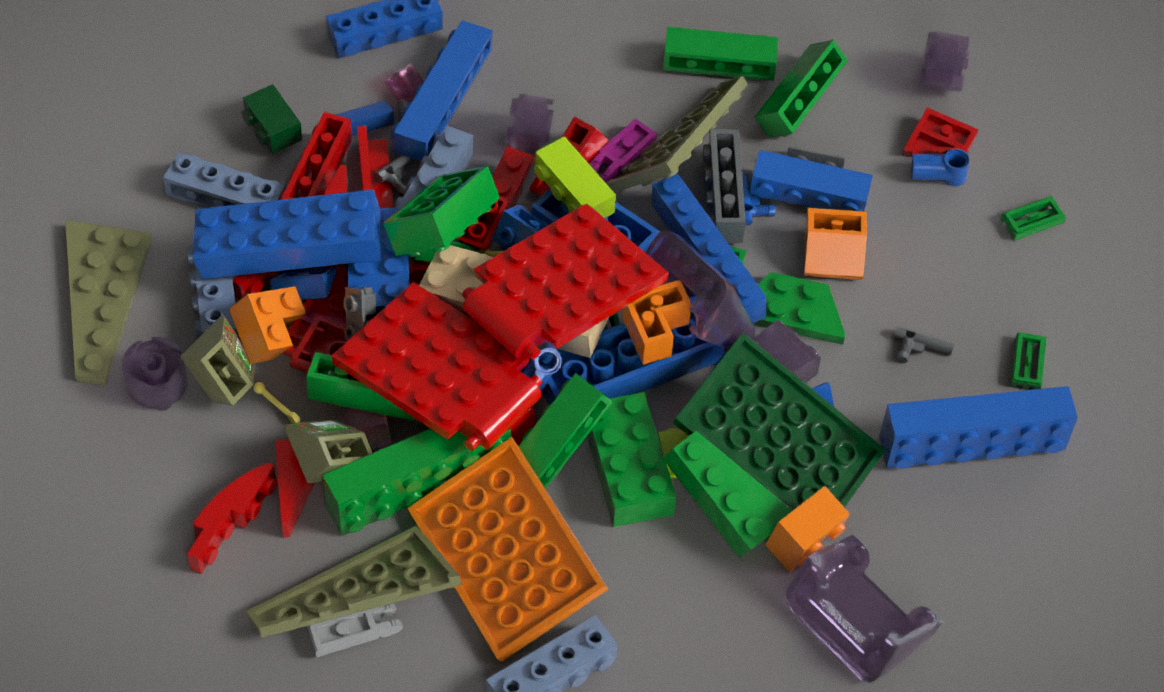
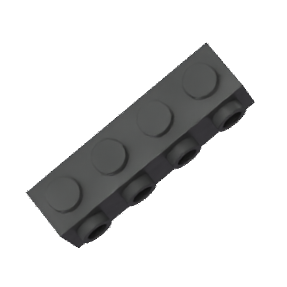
[703,129,746,243]

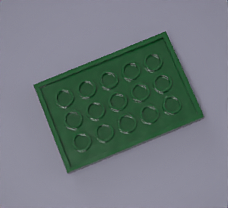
[672,332,886,510]

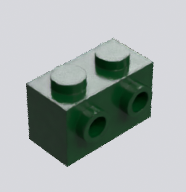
[241,84,302,154]

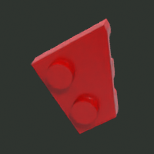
[903,107,979,157]

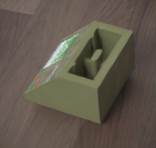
[180,316,256,406]
[284,419,373,483]

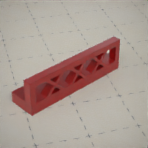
[358,126,394,208]

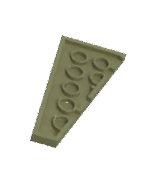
[606,76,748,193]
[65,220,153,386]
[246,526,462,638]

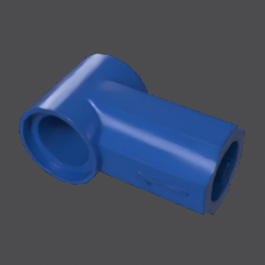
[911,149,970,186]
[521,341,562,392]

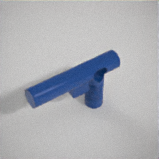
[742,172,775,226]

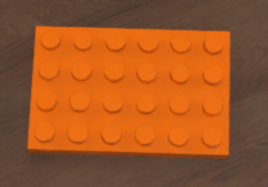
[408,437,608,662]

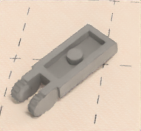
[307,603,403,657]

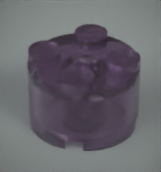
[921,31,969,92]
[505,93,555,154]
[122,337,188,411]

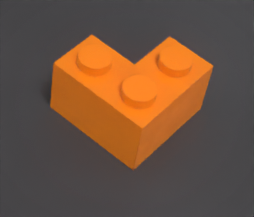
[621,280,691,365]
[229,286,306,364]
[765,486,850,573]

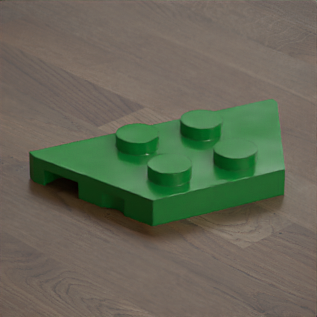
[731,272,846,344]

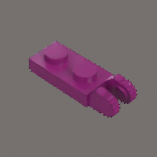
[589,119,657,183]

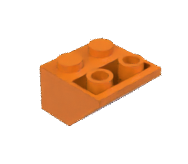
[804,208,867,280]

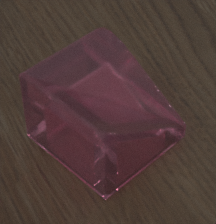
[384,63,425,101]

